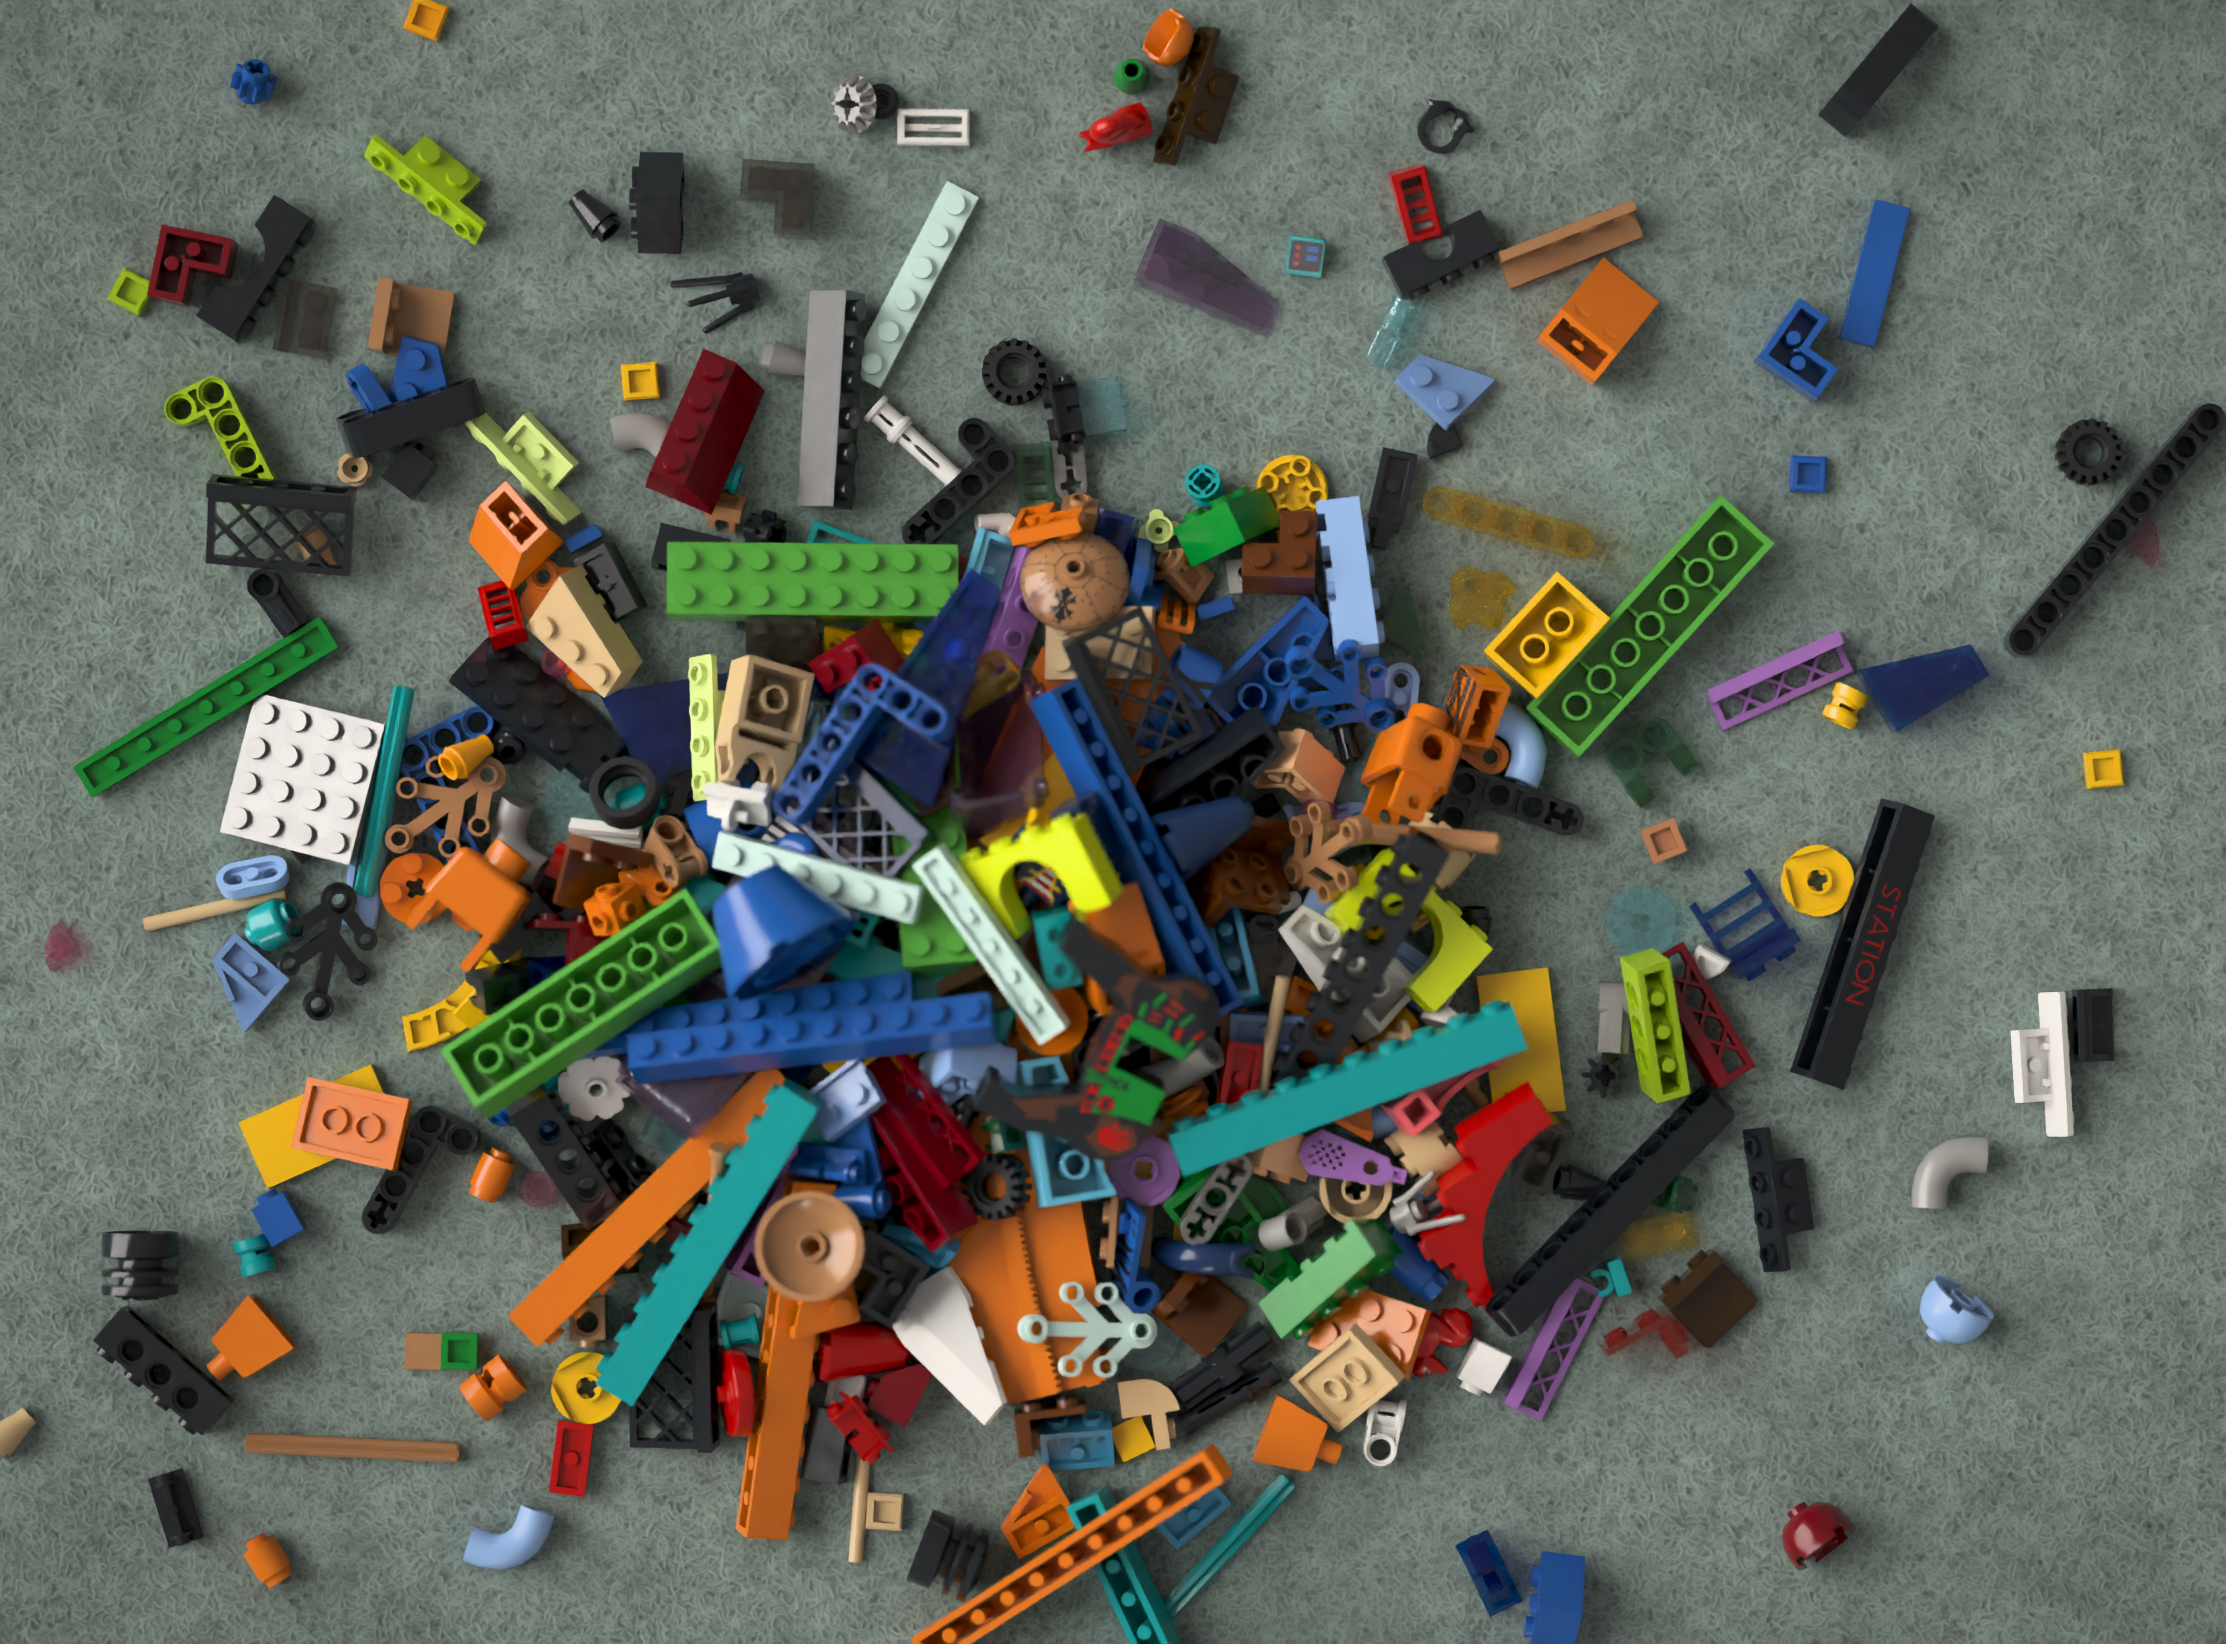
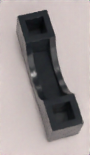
[196,195,315,342]

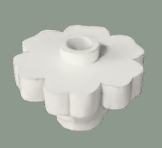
[558,1054,632,1121]

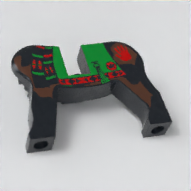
[972,908,1219,1161]

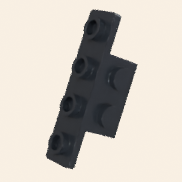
[1743,1127,1814,1272]

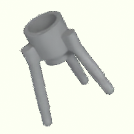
[1390,1170,1466,1236]

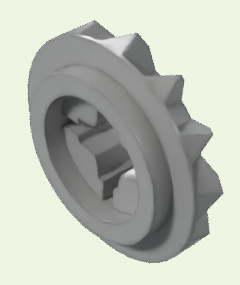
[830,75,877,133]

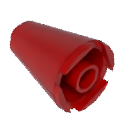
[812,1321,912,1383]

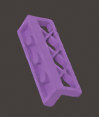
[1704,630,1853,731]
[1502,1278,1604,1421]

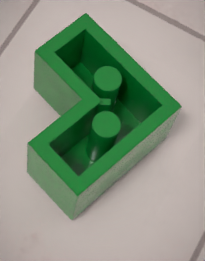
[1173,485,1280,567]

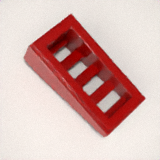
[1387,164,1443,244]
[478,580,529,650]

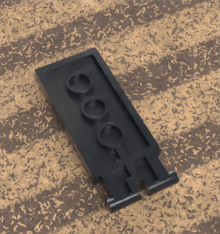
[448,636,633,793]

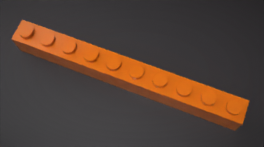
[508,1069,787,1347]
[736,1175,837,1540]
[911,1443,1234,1644]

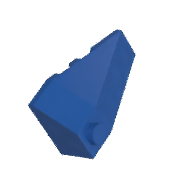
[1205,595,1330,726]

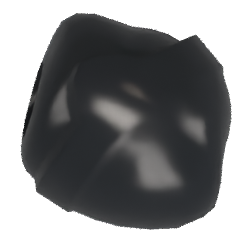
[489,725,525,765]

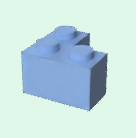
[917,1041,1017,1106]

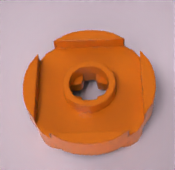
[379,853,446,924]

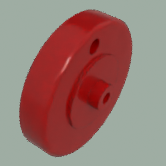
[717,1349,756,1437]

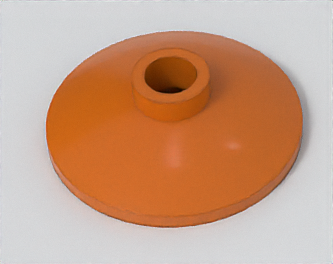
[1015,987,1089,1056]

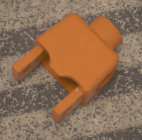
[1360,703,1463,825]
[404,837,531,973]

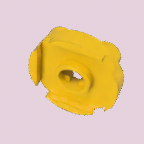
[1780,845,1854,917]
[551,1351,621,1424]

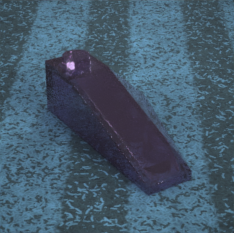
[1133,218,1280,337]

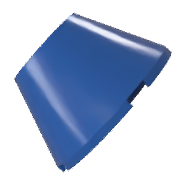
[712,865,856,1002]

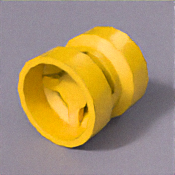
[1821,682,1869,730]

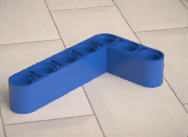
[774,664,955,826]
[400,706,497,862]

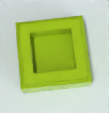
[107,268,150,317]

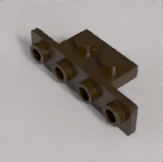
[1153,26,1239,166]

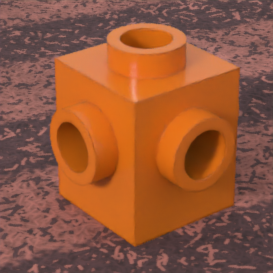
[583,883,647,937]

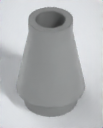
[758,339,806,376]

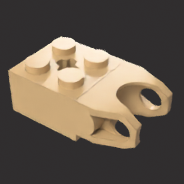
[715,655,814,796]

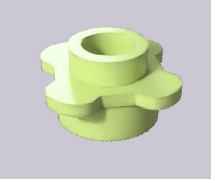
[1137,509,1179,552]

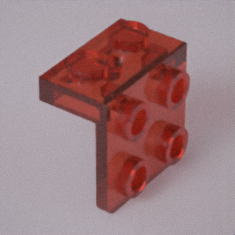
[1599,1308,1690,1360]

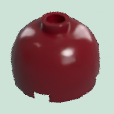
[1782,1502,1855,1571]

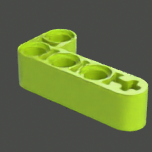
[164,376,277,508]

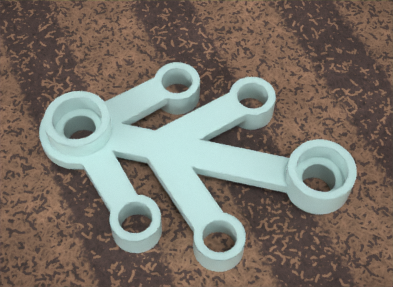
[1017,1282,1157,1378]

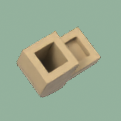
[1117,1377,1180,1450]

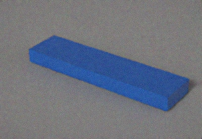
[1838,199,1910,348]

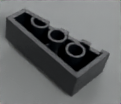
[1138,704,1285,815]

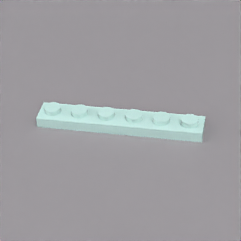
[861,181,979,389]
[712,830,924,924]
[912,843,1071,1045]

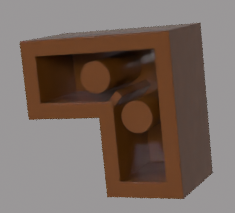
[1242,510,1317,595]

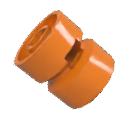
[459,1354,528,1422]

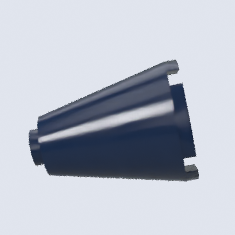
[1150,796,1255,882]

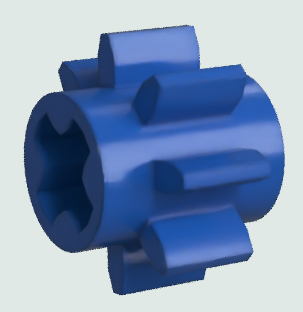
[230,59,277,105]

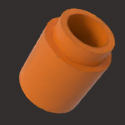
[469,1147,516,1203]
[243,1532,293,1589]

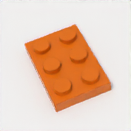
[291,1077,413,1171]
[1308,1289,1431,1380]

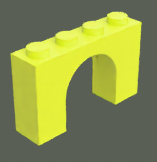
[959,813,1124,940]
[1323,849,1493,1013]

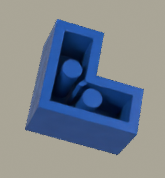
[1754,298,1838,402]
[1523,1551,1585,1644]

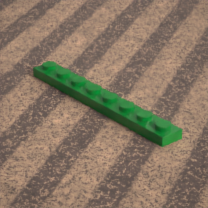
[73,616,340,798]

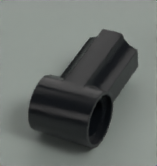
[247,569,310,638]

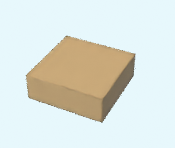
[865,1492,904,1531]

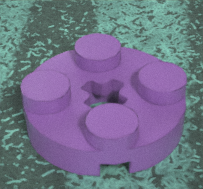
[1108,1135,1180,1206]

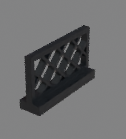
[206,474,357,577]
[1061,606,1204,776]
[627,1303,720,1453]

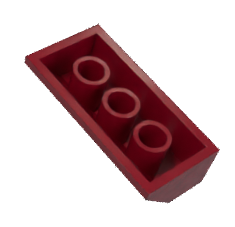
[645,349,765,515]

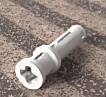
[863,395,962,486]

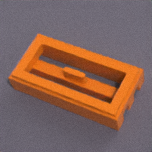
[1157,594,1196,635]

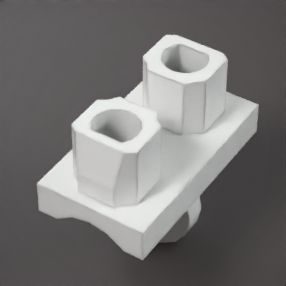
[703,778,772,831]

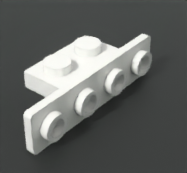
[2011,992,2075,1137]

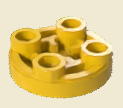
[1256,455,1328,518]

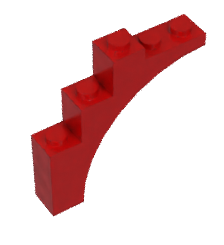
[1416,1081,1553,1316]

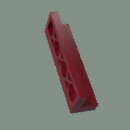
[1662,942,1756,1089]
[865,1053,987,1190]

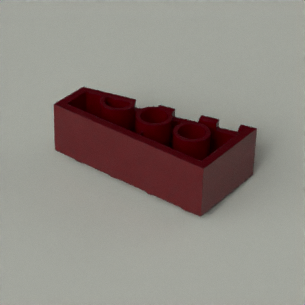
[870,1110,980,1252]

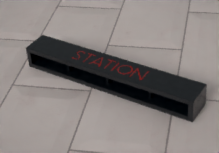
[1790,798,1935,1090]

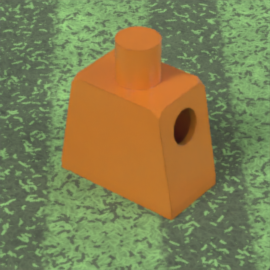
[206,1294,298,1381]
[1252,1393,1343,1472]

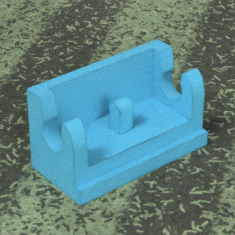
[958,527,1014,613]

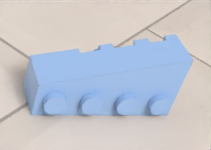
[1316,496,1385,661]

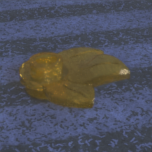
[1448,566,1515,630]

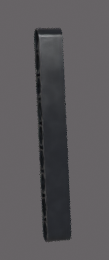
[2004,403,2226,658]
[1486,1084,1735,1337]

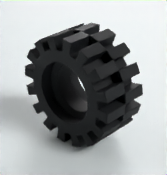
[982,338,1047,405]
[2055,418,2124,485]
[961,1153,1032,1220]

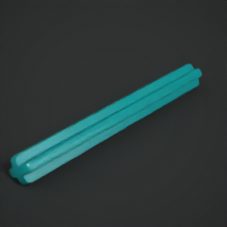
[354,685,415,897]
[1162,1474,1297,1621]

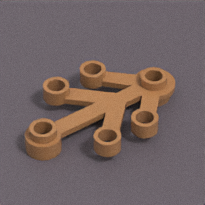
[385,756,507,858]
[1284,801,1373,904]

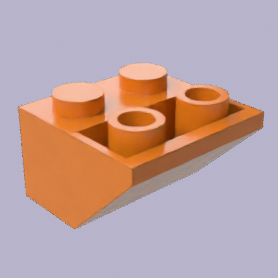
[468,481,564,591]

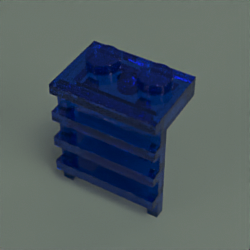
[1689,868,1801,982]

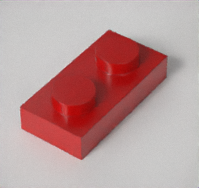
[1216,1040,1264,1105]
[549,1419,595,1497]

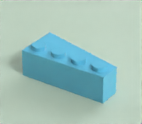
[1016,1056,1117,1207]

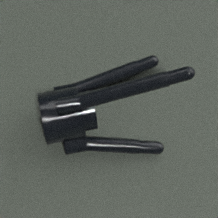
[670,272,760,334]

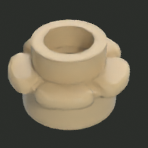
[337,453,373,487]

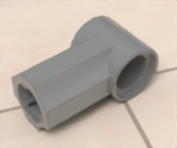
[1596,981,1630,1054]
[1259,1196,1327,1251]

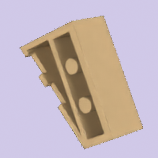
[525,564,643,698]

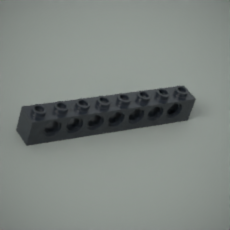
[1271,826,1450,1085]

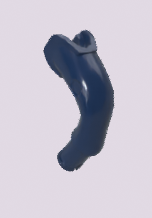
[1151,1236,1257,1279]

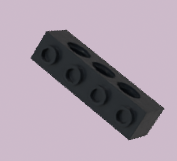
[506,1084,624,1231]
[93,1306,235,1435]

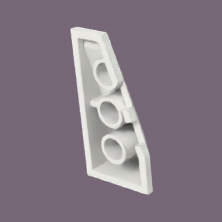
[1278,905,1412,1043]
[892,1266,1007,1425]

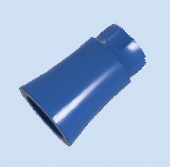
[1388,1225,1450,1303]

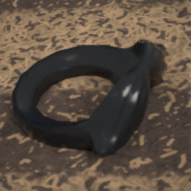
[1417,99,1474,154]

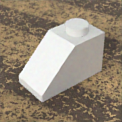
[1456,1337,1511,1396]

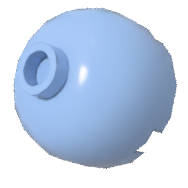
[1920,1275,1994,1344]

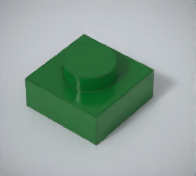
[440,1332,479,1370]

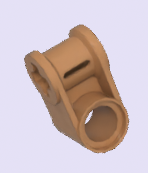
[644,815,708,888]

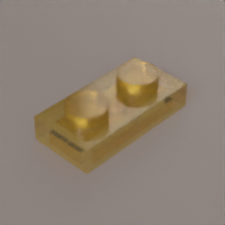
[1619,1210,1695,1260]

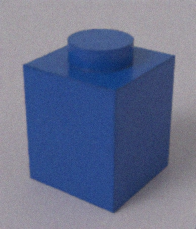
[251,1188,308,1247]

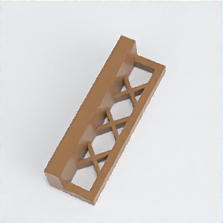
[1496,200,1644,290]

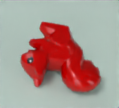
[1079,102,1153,152]
[1412,1307,1474,1377]

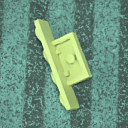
[464,412,582,525]
[688,654,749,802]

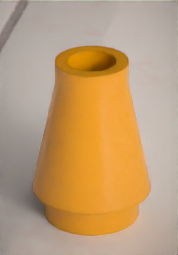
[438,734,494,780]

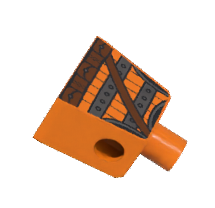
[1445,664,1512,748]

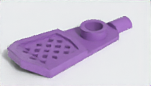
[1299,1129,1408,1186]

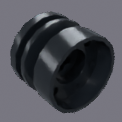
[101,1231,179,1300]
[906,1509,991,1602]

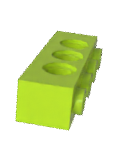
[1620,948,1691,1104]

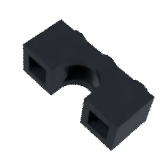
[1382,210,1499,301]

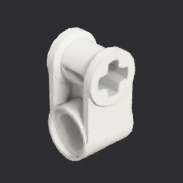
[1363,1399,1407,1466]

